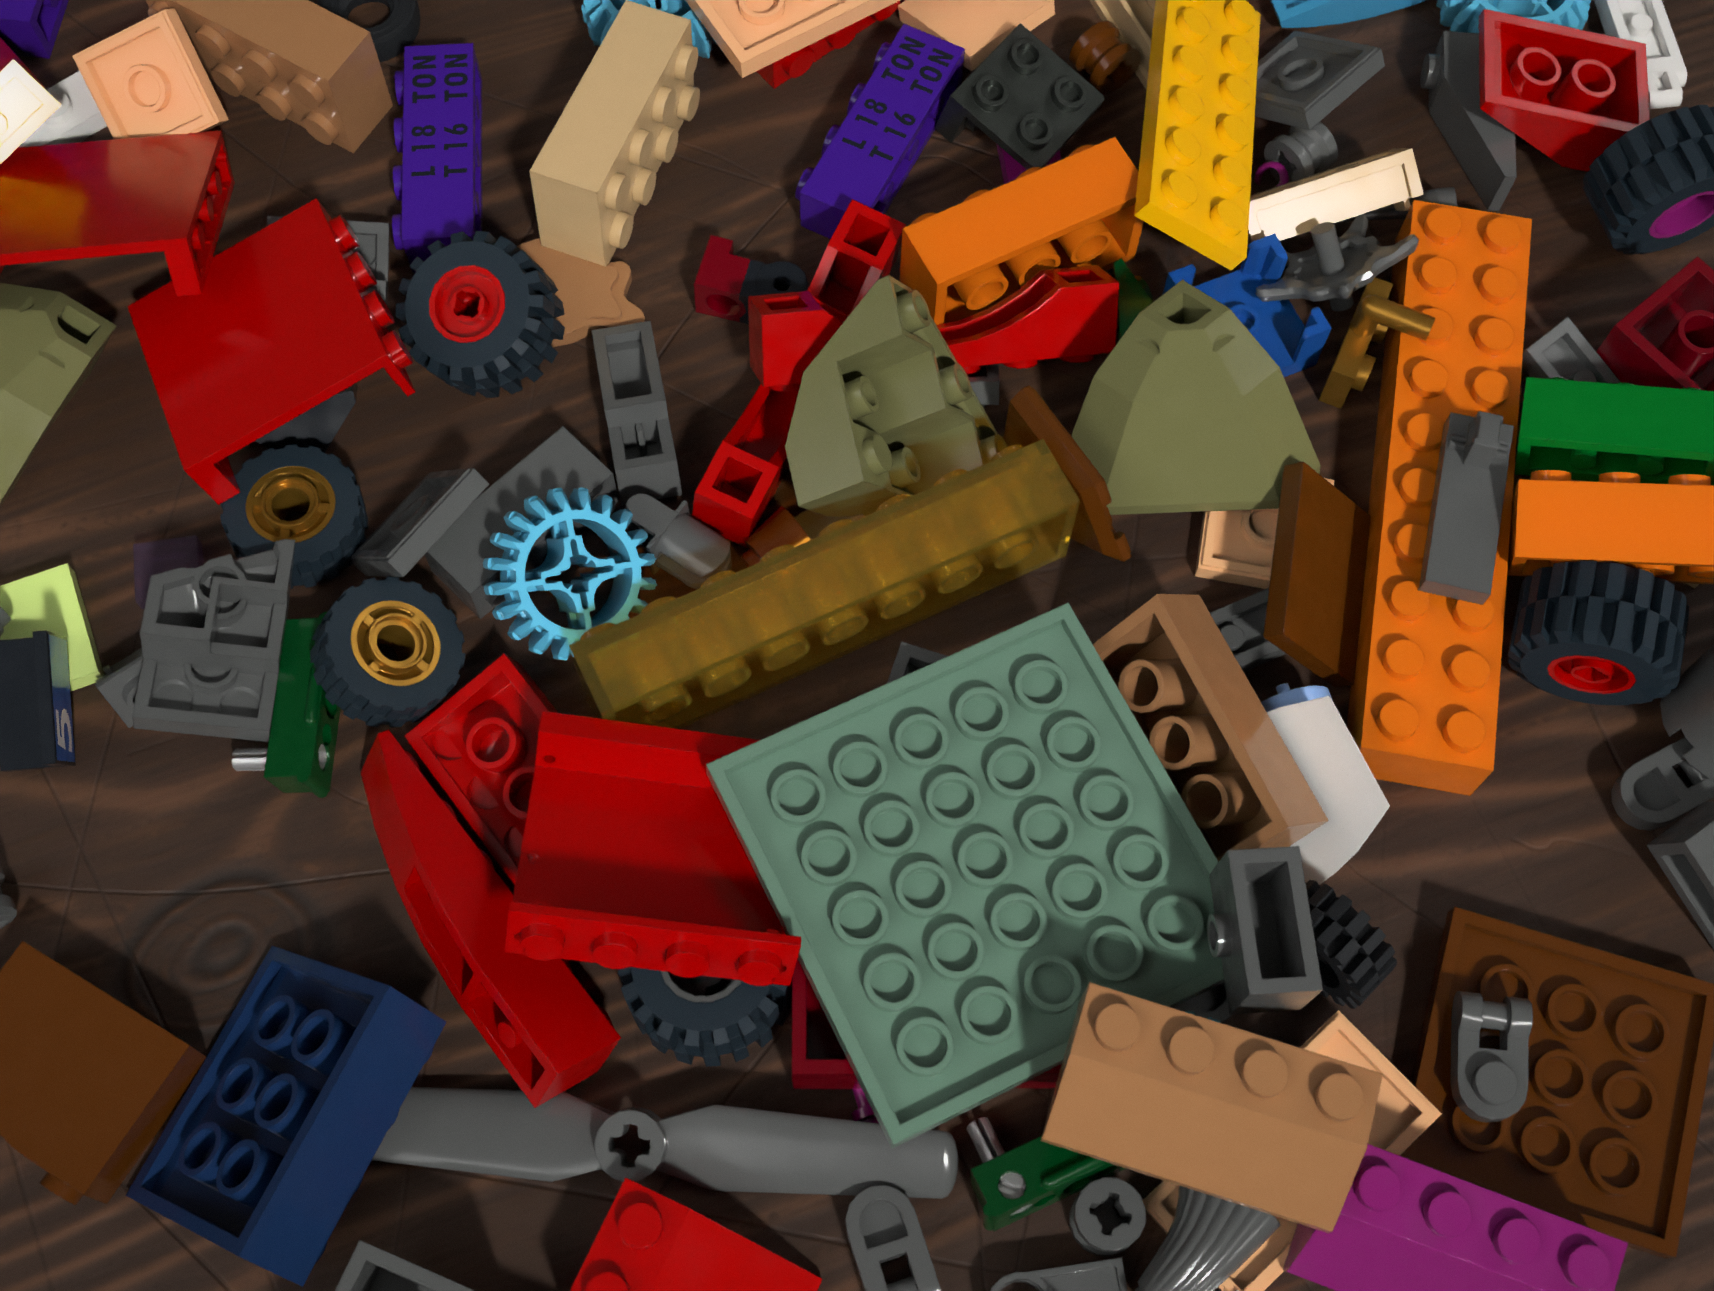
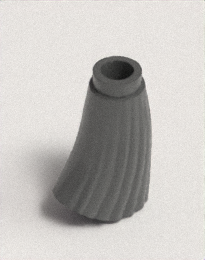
[1134,1186,1280,1291]

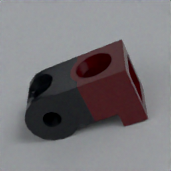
[694,235,808,324]

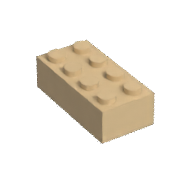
[529,0,700,267]

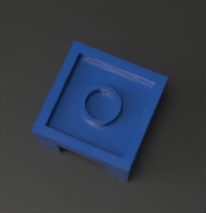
[1162,233,1332,377]

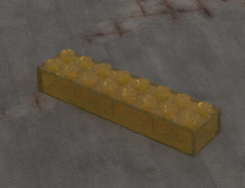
[569,439,1080,729]

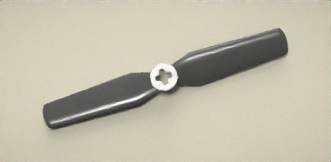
[372,1087,958,1199]

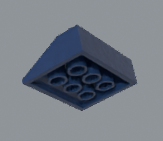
[126,946,446,1287]

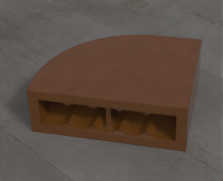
[0,941,206,1205]

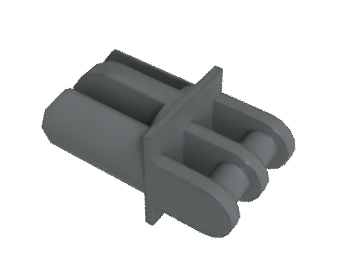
[625,494,732,595]

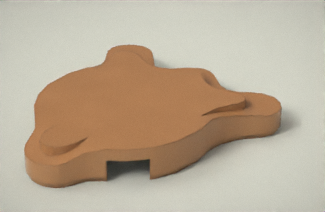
[517,237,646,347]

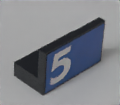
[0,630,75,772]

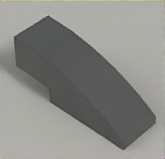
[591,321,682,505]

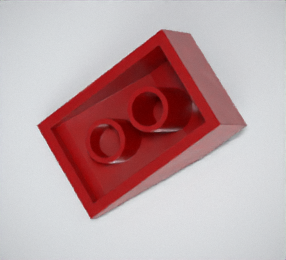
[1479,9,1650,172]
[570,1177,823,1291]

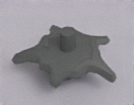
[1255,214,1419,311]

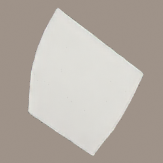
[1267,696,1390,885]

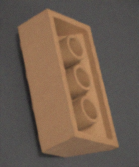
[1041,982,1383,1233]

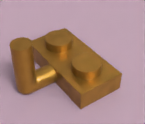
[1318,277,1435,409]

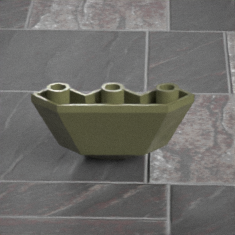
[785,275,1012,517]
[1071,280,1321,515]
[0,283,117,507]

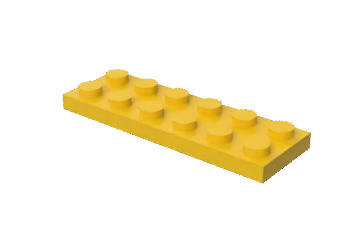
[1134,0,1261,271]

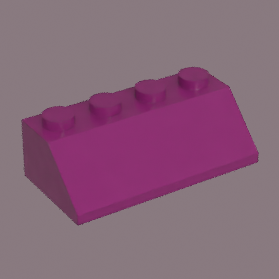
[1283,1144,1628,1291]

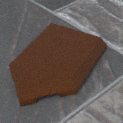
[1003,385,1131,562]

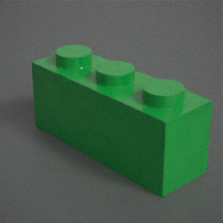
[1514,377,1714,485]

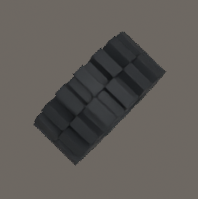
[1305,880,1397,1008]

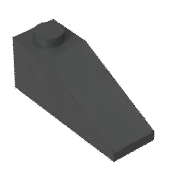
[1420,31,1517,211]

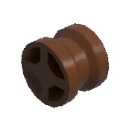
[1069,20,1141,95]

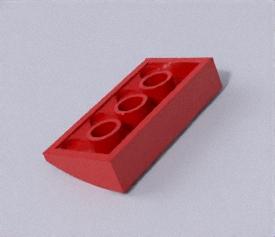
[404,653,558,885]

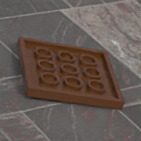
[1400,907,1714,1259]

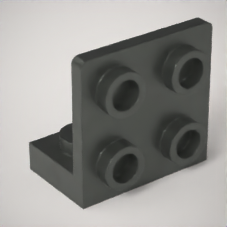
[934,23,1104,170]

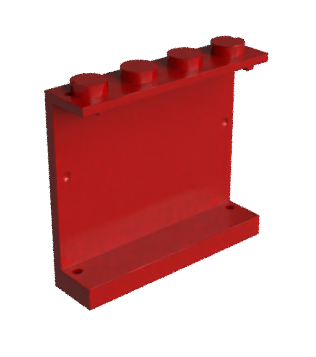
[0,130,235,296]
[127,198,416,505]
[504,711,801,986]

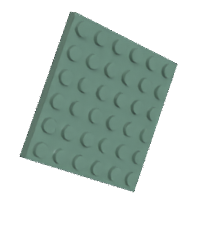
[706,603,1225,1149]

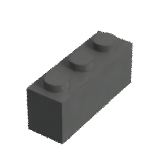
[425,426,619,619]

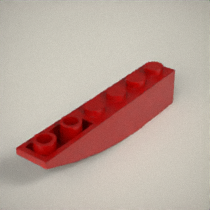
[360,729,621,1108]

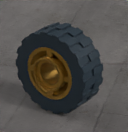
[220,444,368,589]
[310,576,465,728]

